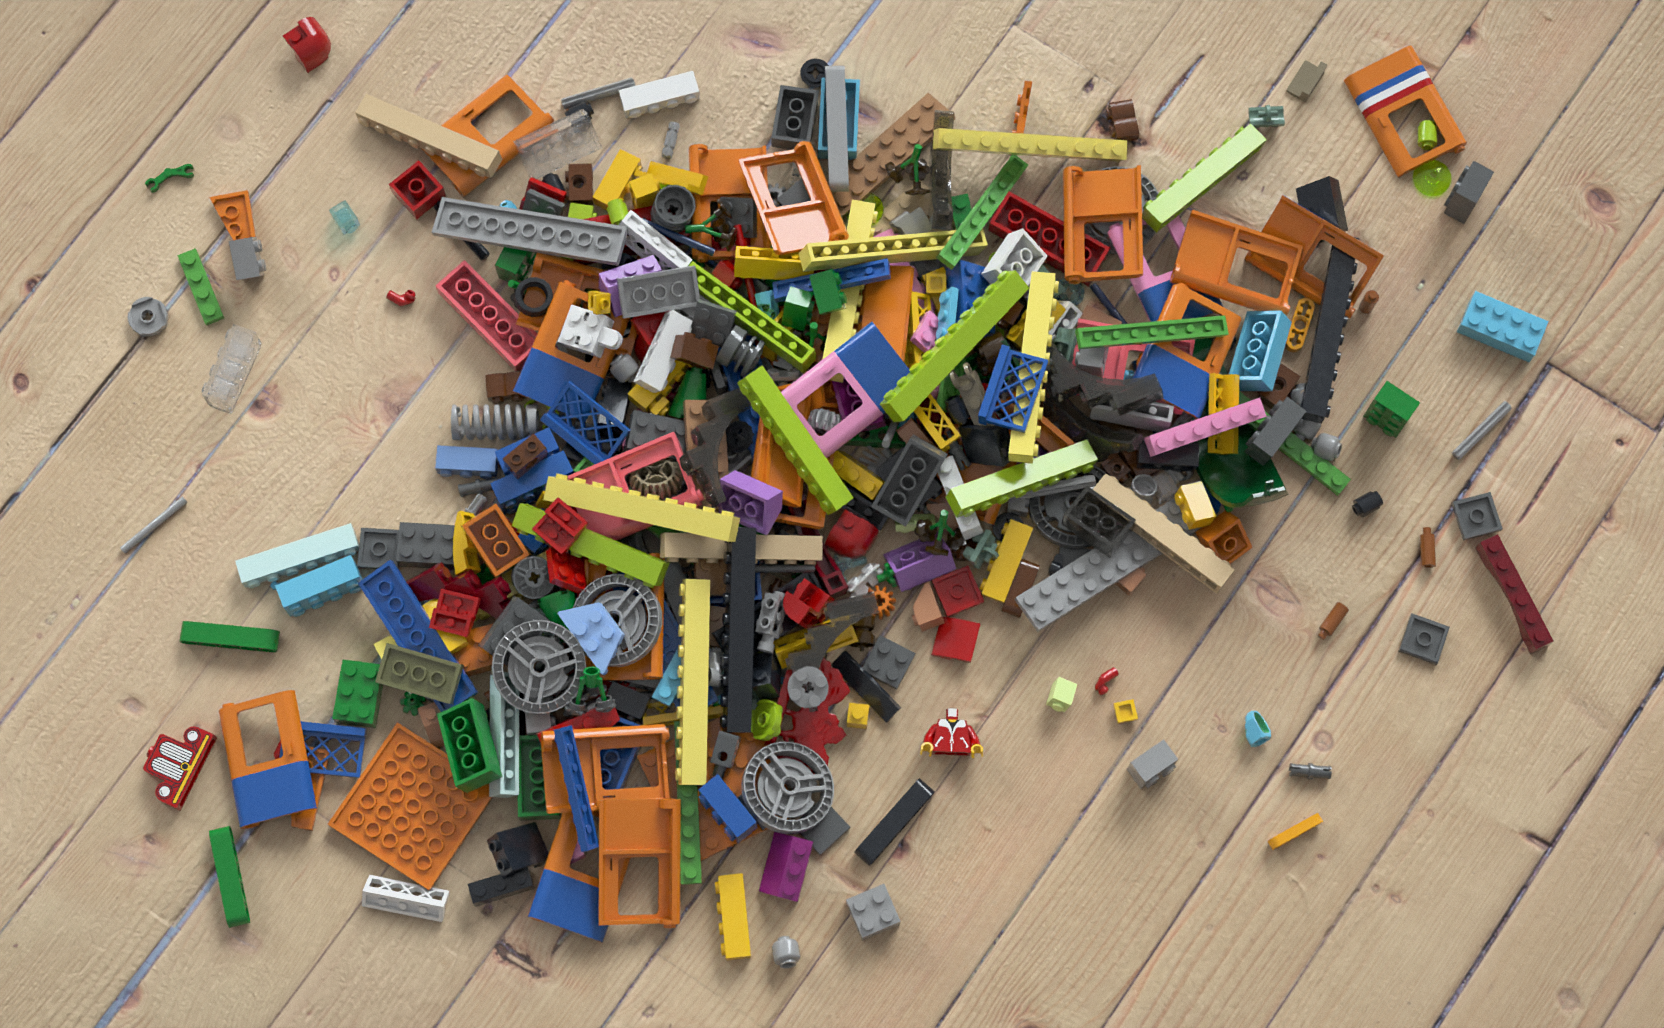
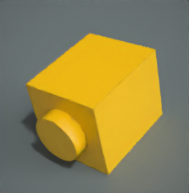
[847,703,869,729]

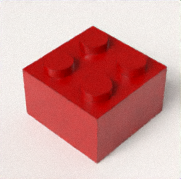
[389,160,446,220]

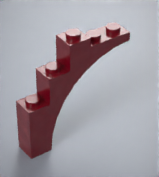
[406,562,512,620]

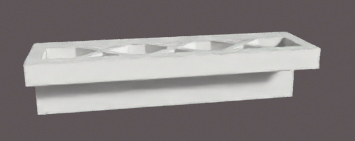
[619,210,692,271]
[362,875,449,922]

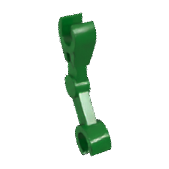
[145,164,194,193]

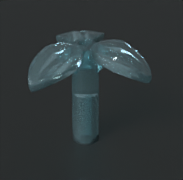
[833,553,867,583]

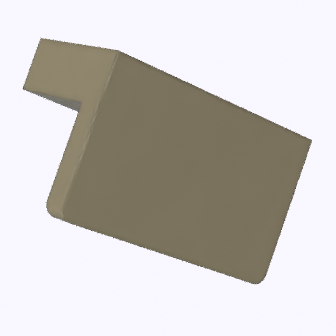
[1287,61,1328,103]

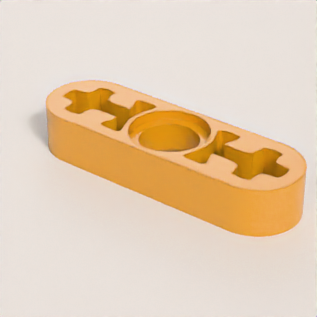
[1285,298,1315,352]
[1267,813,1323,850]

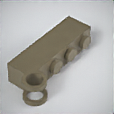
[949,363,997,426]

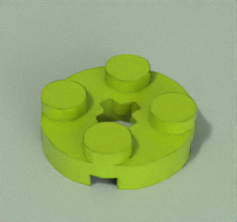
[751,699,783,741]

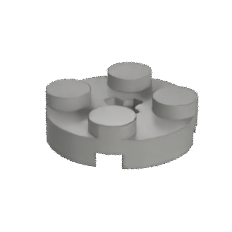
[128,297,168,337]
[788,666,829,708]

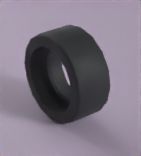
[515,277,553,317]

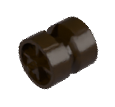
[849,611,875,651]

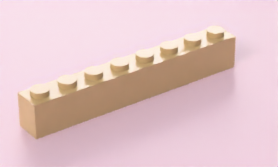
[355,94,503,178]
[1088,473,1235,594]
[660,533,822,565]

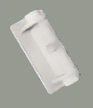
[847,563,883,601]

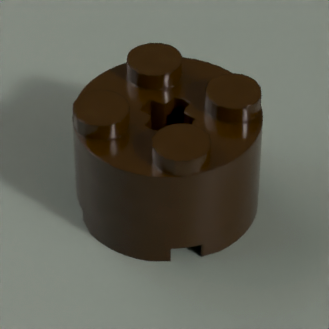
[973,331,1010,376]

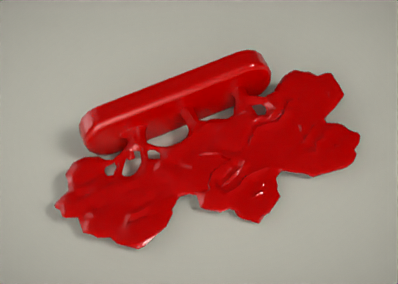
[764,658,850,775]

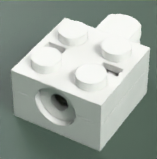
[558,305,623,358]

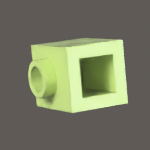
[1046,677,1077,712]

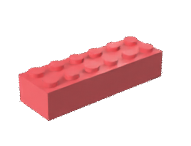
[435,260,538,371]

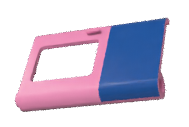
[1107,215,1224,322]
[781,322,910,458]

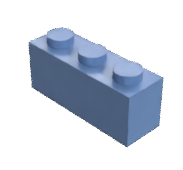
[435,445,498,479]

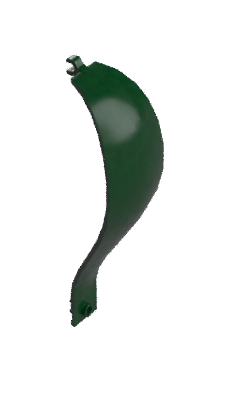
[1189,338,1289,508]

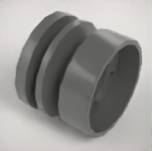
[650,185,696,233]
[715,325,765,377]
[511,555,554,599]

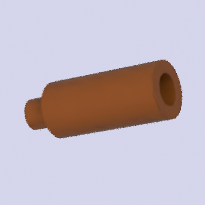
[1359,290,1379,314]
[1420,527,1436,568]
[1318,602,1349,640]

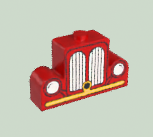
[143,726,217,811]

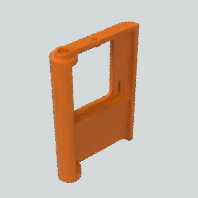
[421,75,554,197]
[516,252,638,356]
[541,724,670,814]
[599,798,681,928]

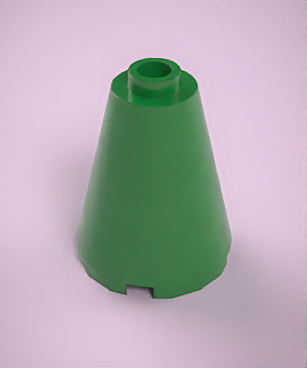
[668,367,707,418]
[537,590,577,645]

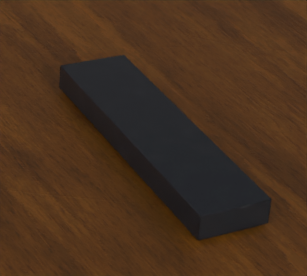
[831,650,901,723]

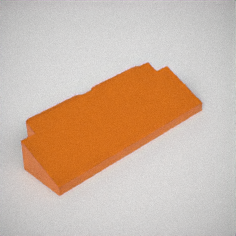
[858,265,914,362]
[756,384,811,508]

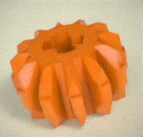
[862,585,896,620]

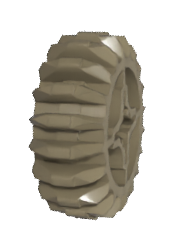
[629,458,683,501]

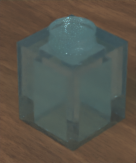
[329,200,360,235]

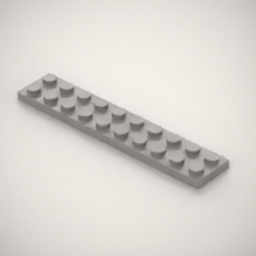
[432,197,628,266]
[1015,498,1200,632]

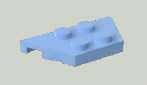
[557,602,625,675]

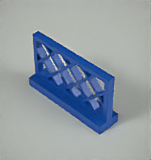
[978,345,1048,433]
[540,381,631,464]
[279,721,367,778]

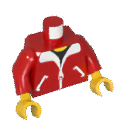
[920,708,983,758]

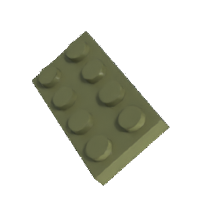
[375,643,464,705]

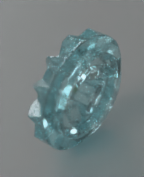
[1055,278,1085,306]

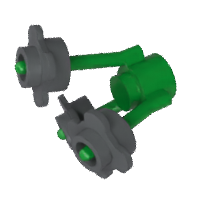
[564,667,616,716]

